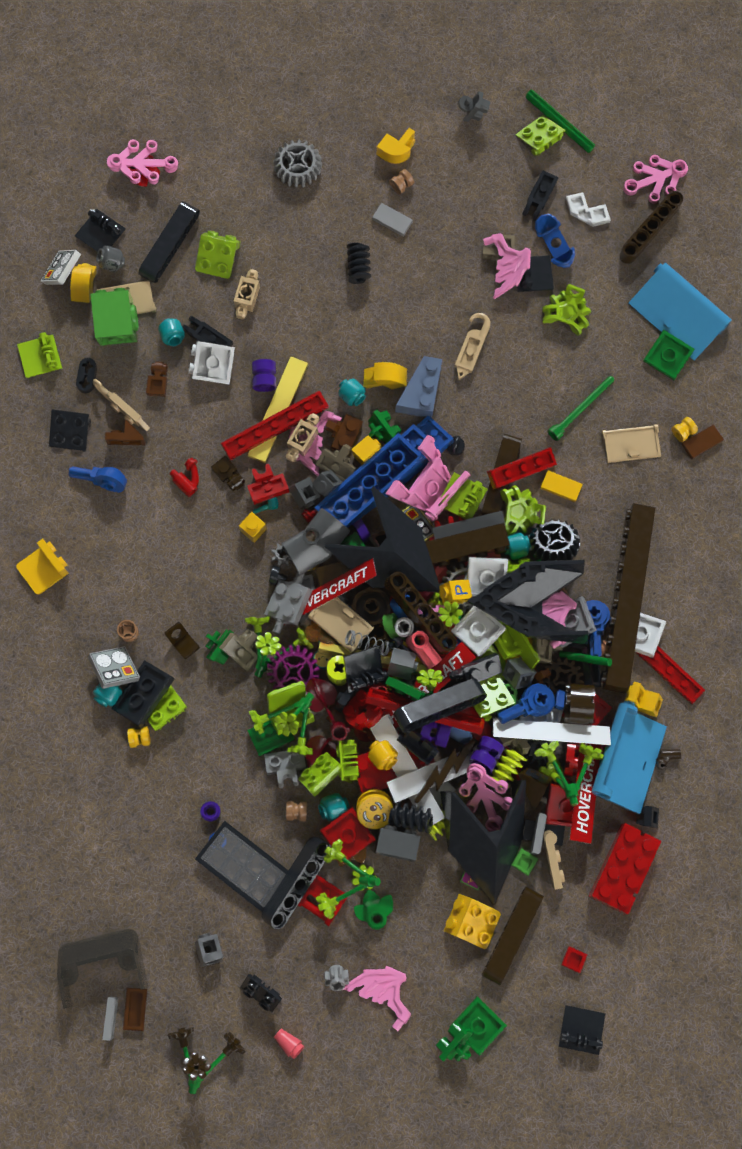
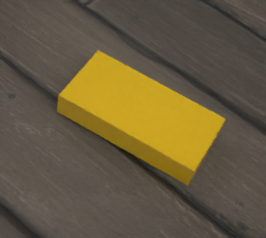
[540,470,583,502]

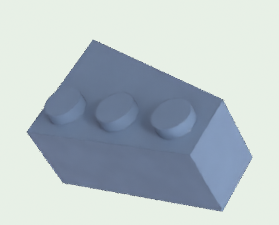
[395,356,442,418]

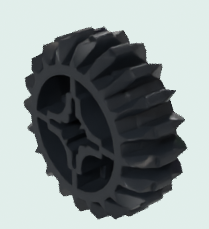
[529,518,580,561]

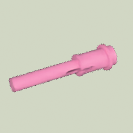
[424,471,471,522]

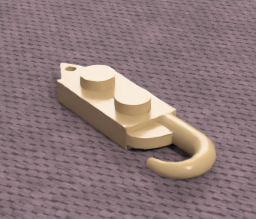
[454,313,490,380]
[93,379,150,431]

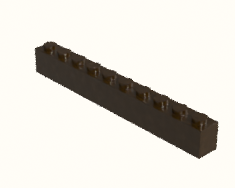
[600,503,656,694]
[316,523,510,590]

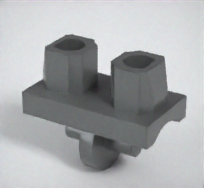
[458,91,490,122]

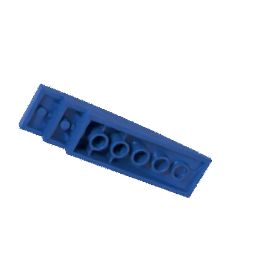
[314,416,454,528]

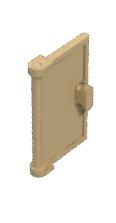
[97,280,156,314]
[602,424,661,463]
[308,597,374,654]

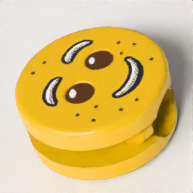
[356,789,393,829]

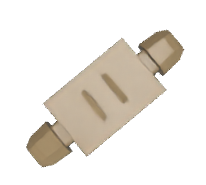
[234,269,260,319]
[286,413,319,462]

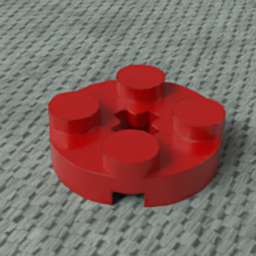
[343,690,383,730]
[564,742,580,776]

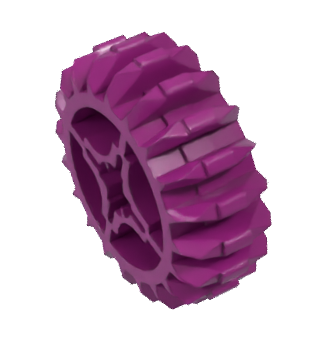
[267,645,319,690]

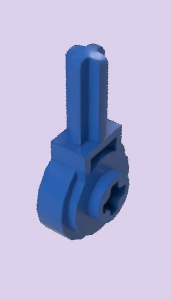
[69,466,127,493]
[586,600,610,657]
[497,683,555,724]

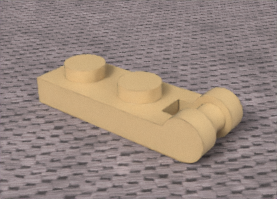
[543,830,565,889]

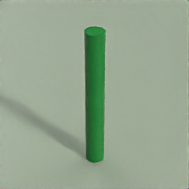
[559,651,612,666]

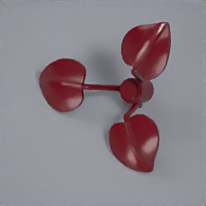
[305,678,371,768]

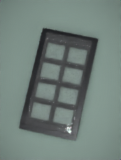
[195,821,288,912]

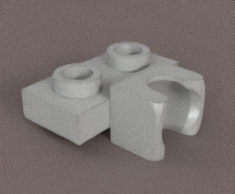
[264,751,306,788]

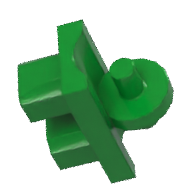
[368,410,402,444]
[205,629,234,665]
[436,1023,474,1062]

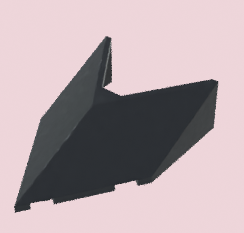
[324,486,440,593]
[467,560,588,644]
[440,779,526,905]

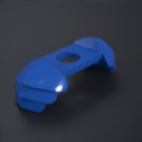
[535,214,575,268]

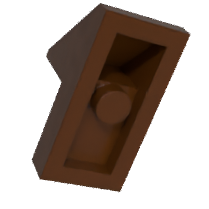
[105,419,145,446]

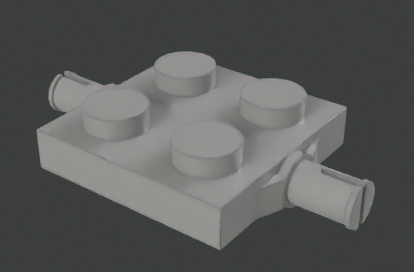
[264,571,313,634]

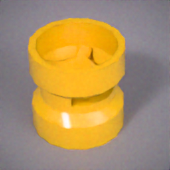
[671,417,698,442]
[128,726,150,748]

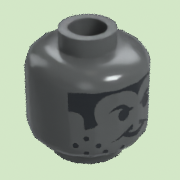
[96,246,125,272]

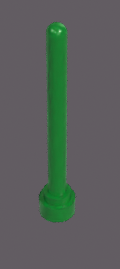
[547,376,614,441]

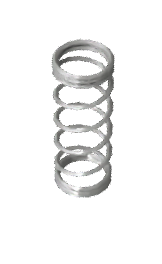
[345,630,390,656]

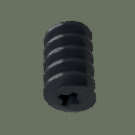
[347,243,371,284]
[388,801,433,834]

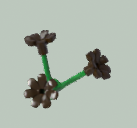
[167,1027,246,1094]

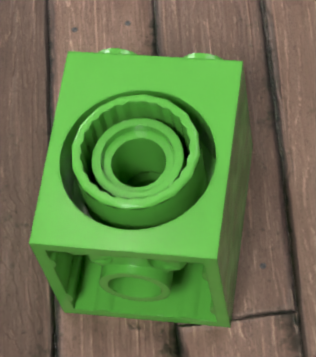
[91,288,139,346]

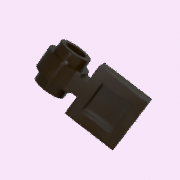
[211,455,245,491]

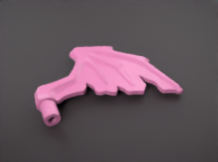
[483,233,531,299]
[289,411,342,476]
[542,591,577,649]
[343,966,411,1031]

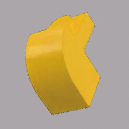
[376,128,415,164]
[70,263,97,303]
[363,362,407,389]
[625,682,663,717]

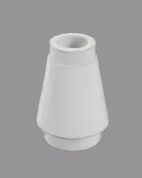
[395,617,414,637]

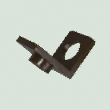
[164,622,200,659]

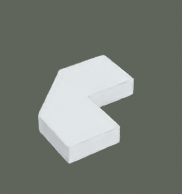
[565,192,611,227]

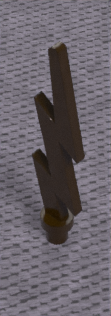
[414,738,477,803]

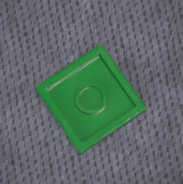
[643,330,695,381]
[449,996,507,1056]

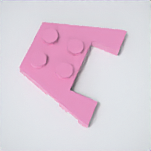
[385,435,451,512]

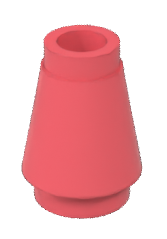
[274,1028,305,1059]

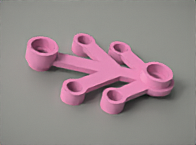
[107,140,178,184]
[623,155,688,204]
[459,763,513,831]

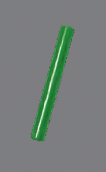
[526,89,595,153]

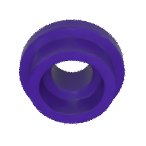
[200,801,221,821]

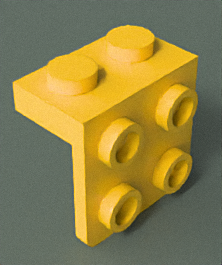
[16,538,69,595]
[444,894,501,949]

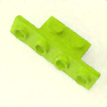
[494,621,540,670]

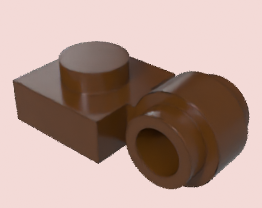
[146,361,168,397]

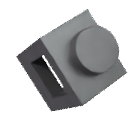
[195,933,223,967]

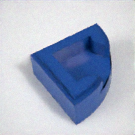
[554,690,565,710]

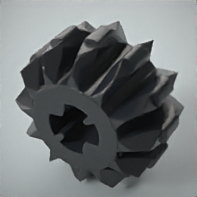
[524,739,556,768]

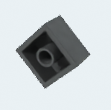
[375,825,421,862]

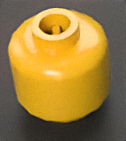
[368,740,398,770]

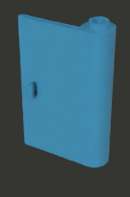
[628,263,732,361]
[591,701,667,814]

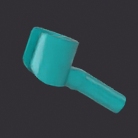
[253,497,279,514]

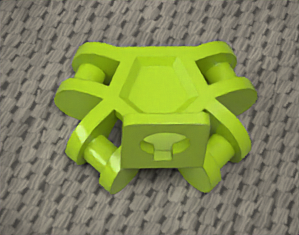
[542,284,591,336]
[500,485,546,536]

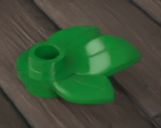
[354,890,393,930]

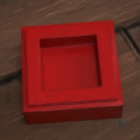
[561,946,588,973]

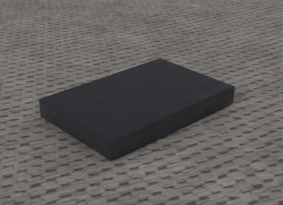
[111,660,175,728]

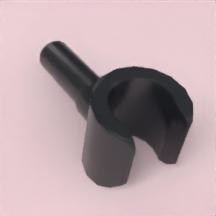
[388,636,415,653]

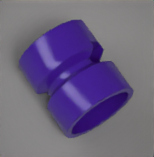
[252,359,276,392]
[420,722,452,748]
[469,736,504,774]

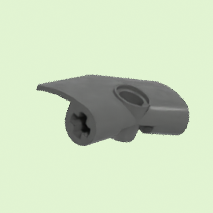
[281,508,350,575]

